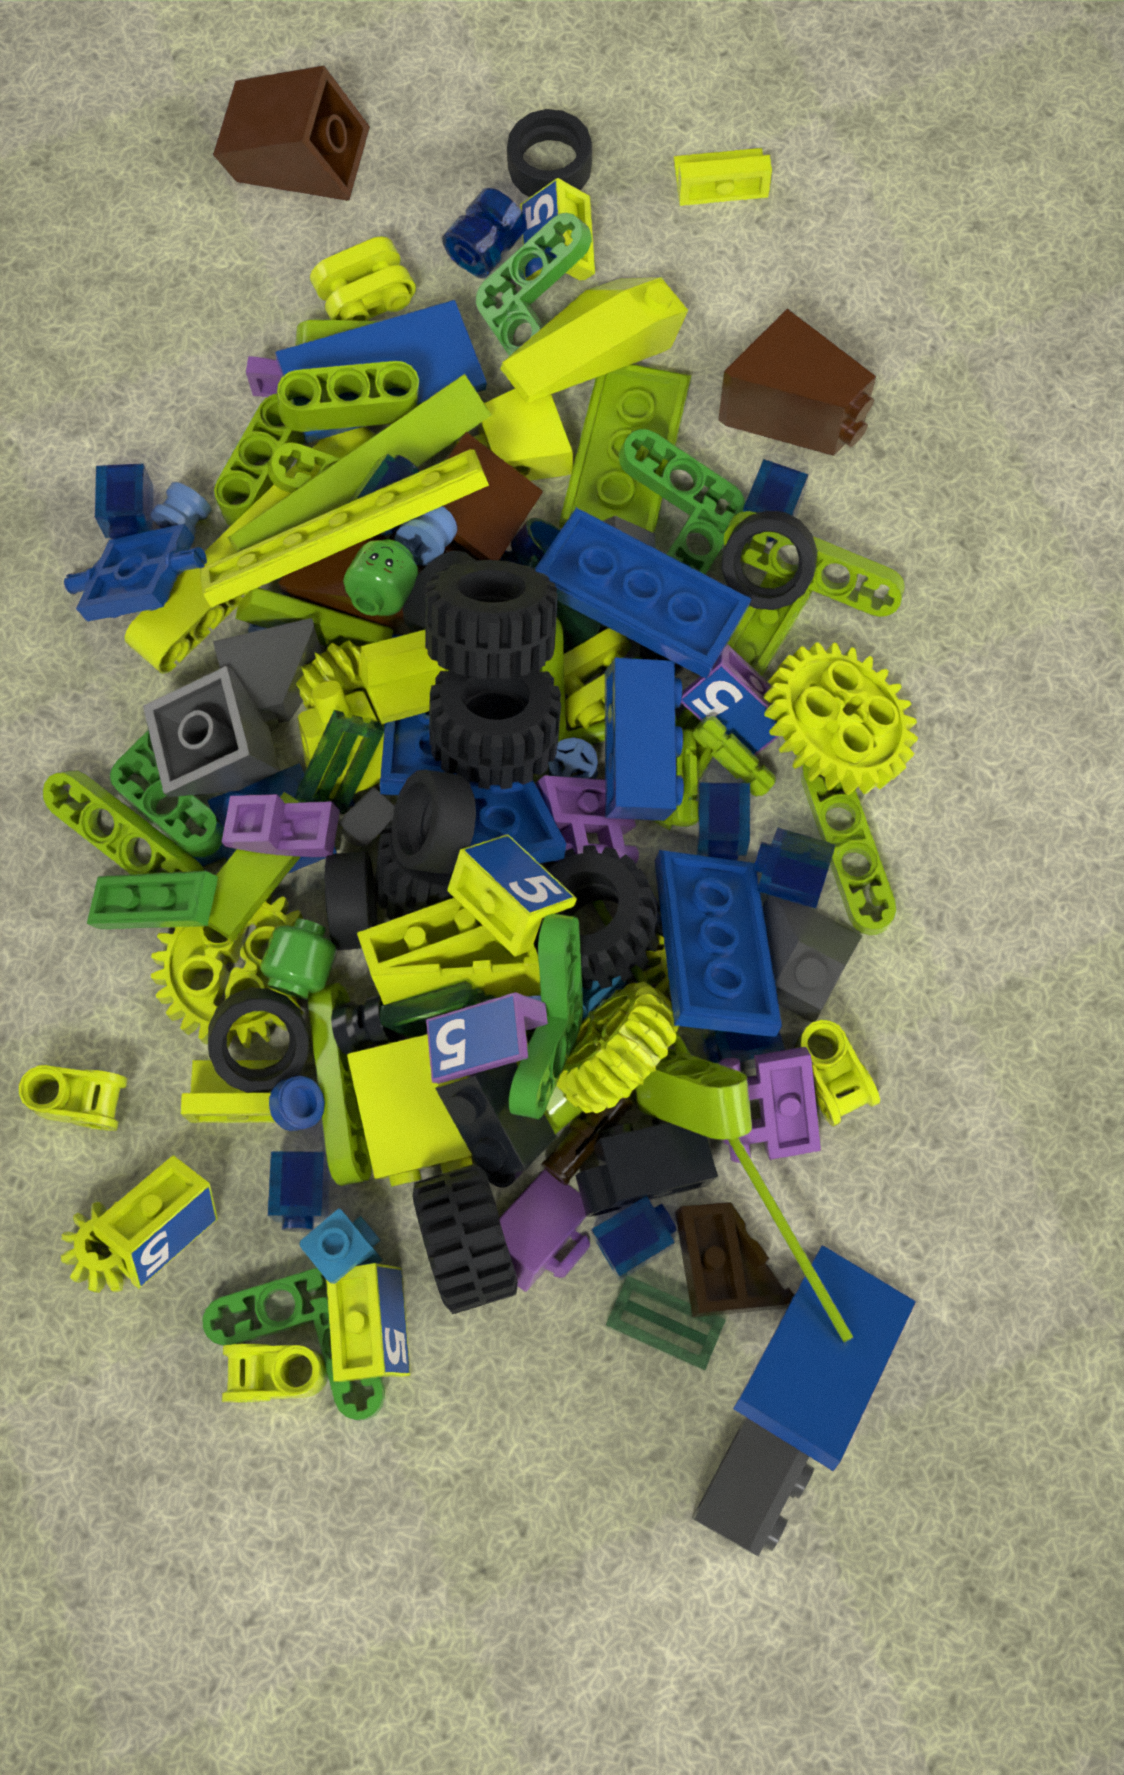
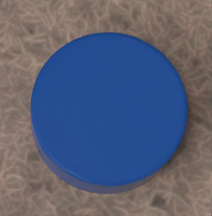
[269,1076,325,1131]

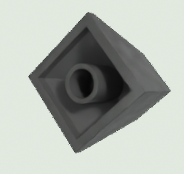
[213,618,323,732]
[143,666,280,797]
[762,889,862,1022]

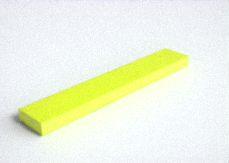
[200,449,489,608]

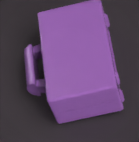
[499,1169,590,1292]

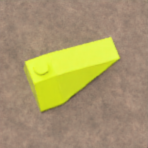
[500,277,688,403]

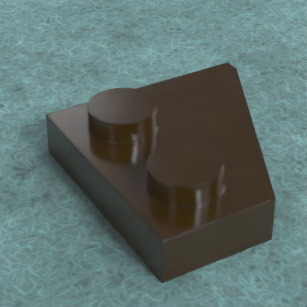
[675,1202,794,1318]

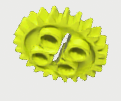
[764,642,918,795]
[151,894,309,1048]

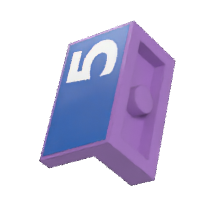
[681,644,779,756]
[426,992,548,1084]

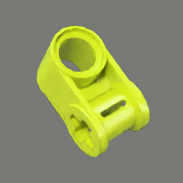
[795,1020,880,1127]
[19,1065,128,1131]
[222,1344,328,1403]

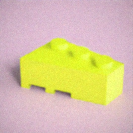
[357,898,541,1007]

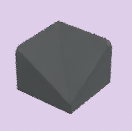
[339,788,395,847]

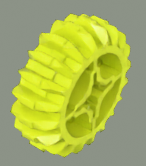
[556,981,679,1113]

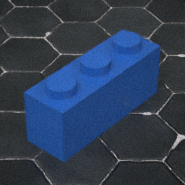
[605,658,684,821]

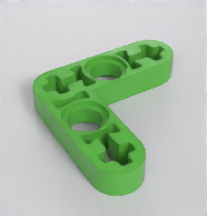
[476,213,592,356]
[619,429,745,574]
[110,730,224,857]
[509,913,583,1120]
[202,1268,385,1421]

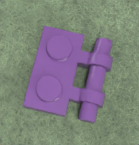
[535,775,639,864]
[719,1047,821,1163]

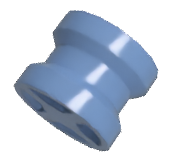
[150,482,212,535]
[395,506,457,566]
[548,738,598,779]

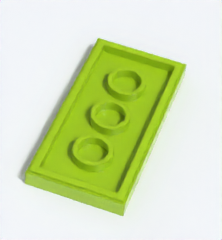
[559,364,691,534]

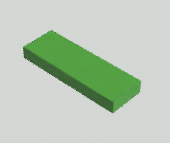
[87,871,218,929]

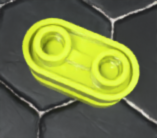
[310,236,416,321]
[564,628,642,729]

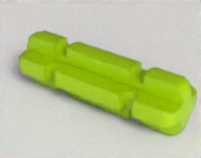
[693,716,776,797]
[671,729,698,827]

